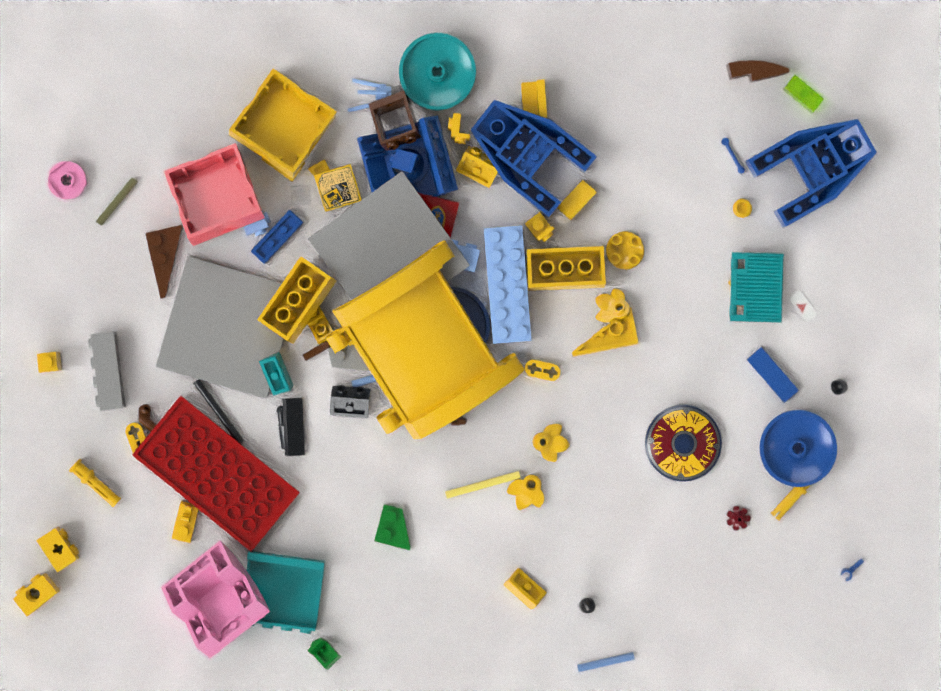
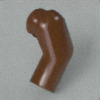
[138,404,157,431]

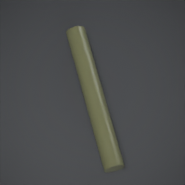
[96,177,138,226]

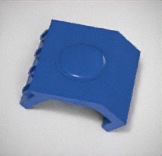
[357,115,458,197]

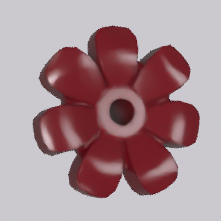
[726,506,751,531]

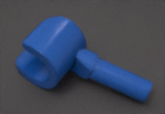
[840,559,864,581]

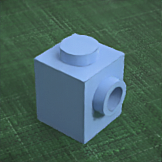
[243,210,271,236]

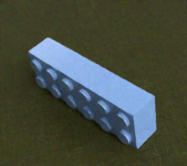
[483,225,532,344]

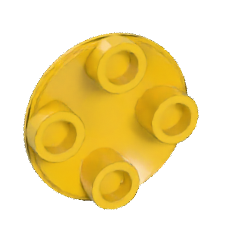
[606,231,644,270]

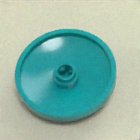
[399,33,476,111]

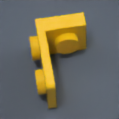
[524,212,555,242]

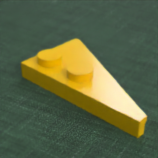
[572,308,639,357]

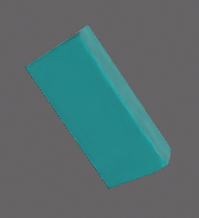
[259,352,293,396]

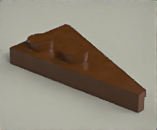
[145,225,183,299]

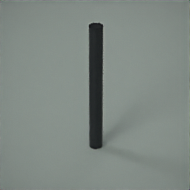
[193,379,245,444]

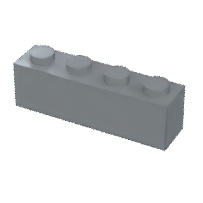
[88,331,126,411]

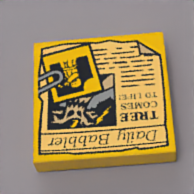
[314,163,362,212]

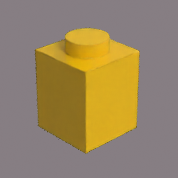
[37,352,62,373]

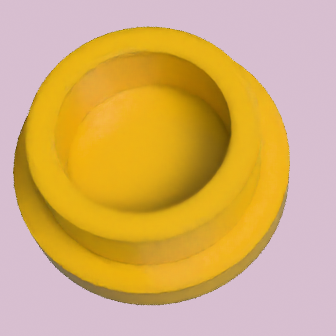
[733,199,752,218]

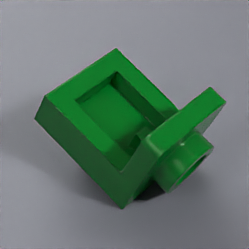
[307,637,341,670]

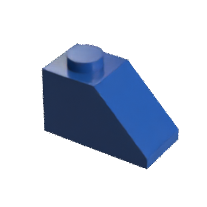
[390,149,421,175]

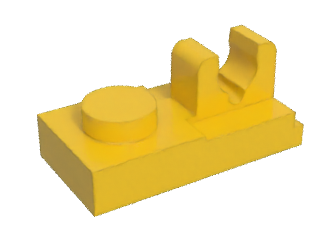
[171,501,199,543]

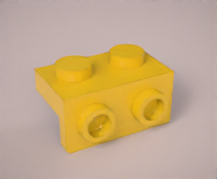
[448,113,471,144]

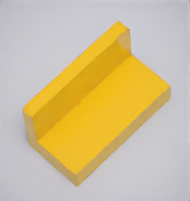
[521,79,547,119]

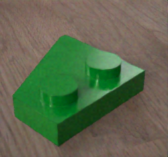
[374,504,411,551]

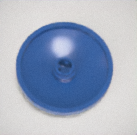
[759,410,837,487]

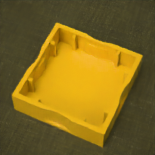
[229,68,337,178]

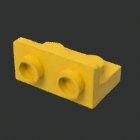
[455,146,498,188]

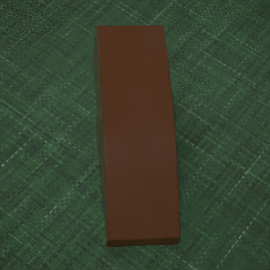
[726,60,790,83]

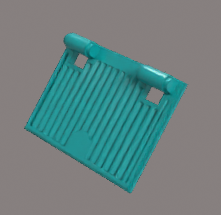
[729,252,784,323]

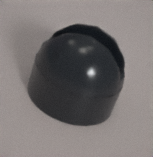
[831,379,848,395]
[579,598,596,613]

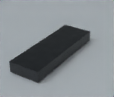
[282,398,305,456]

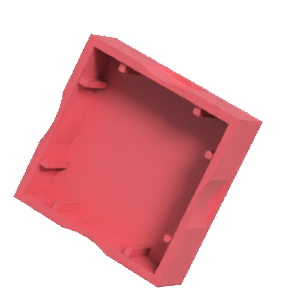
[164,143,265,246]

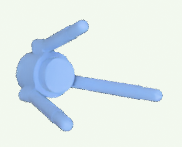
[347,79,391,112]

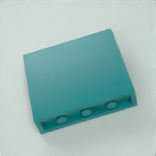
[246,551,325,634]

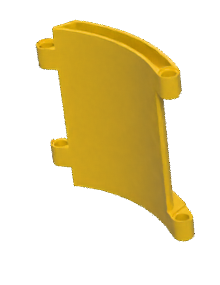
[325,240,525,439]

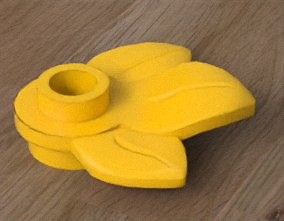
[595,288,630,322]
[532,424,570,462]
[507,475,544,510]

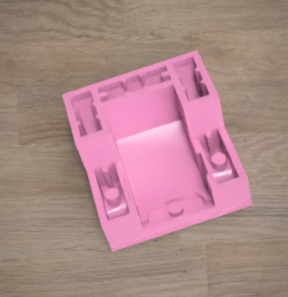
[161,540,270,658]

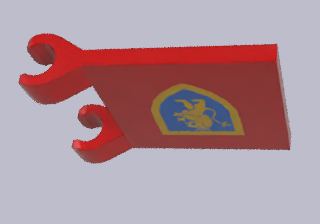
[418,192,459,238]

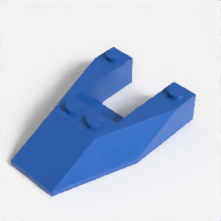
[470,100,597,218]
[745,119,877,228]

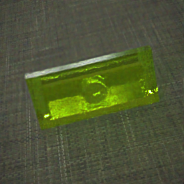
[782,74,824,114]

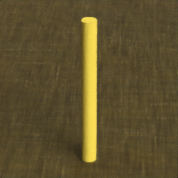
[445,471,521,499]

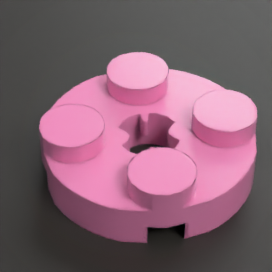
[48,161,87,200]

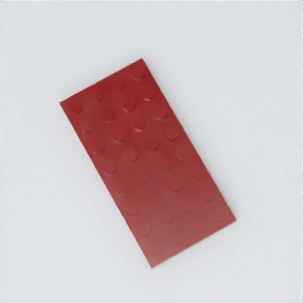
[132,395,300,552]

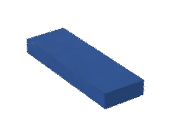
[251,209,304,264]
[746,347,799,403]

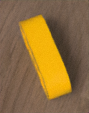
[525,360,560,381]
[125,422,146,453]

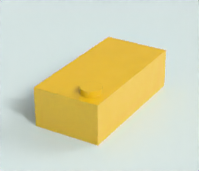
[526,246,606,291]
[257,256,337,344]

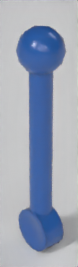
[721,138,745,174]

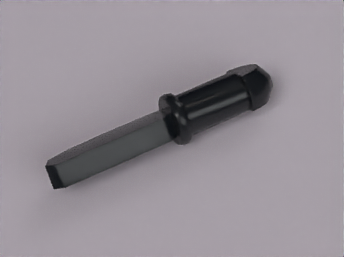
[276,405,285,449]

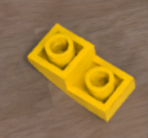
[307,306,333,345]

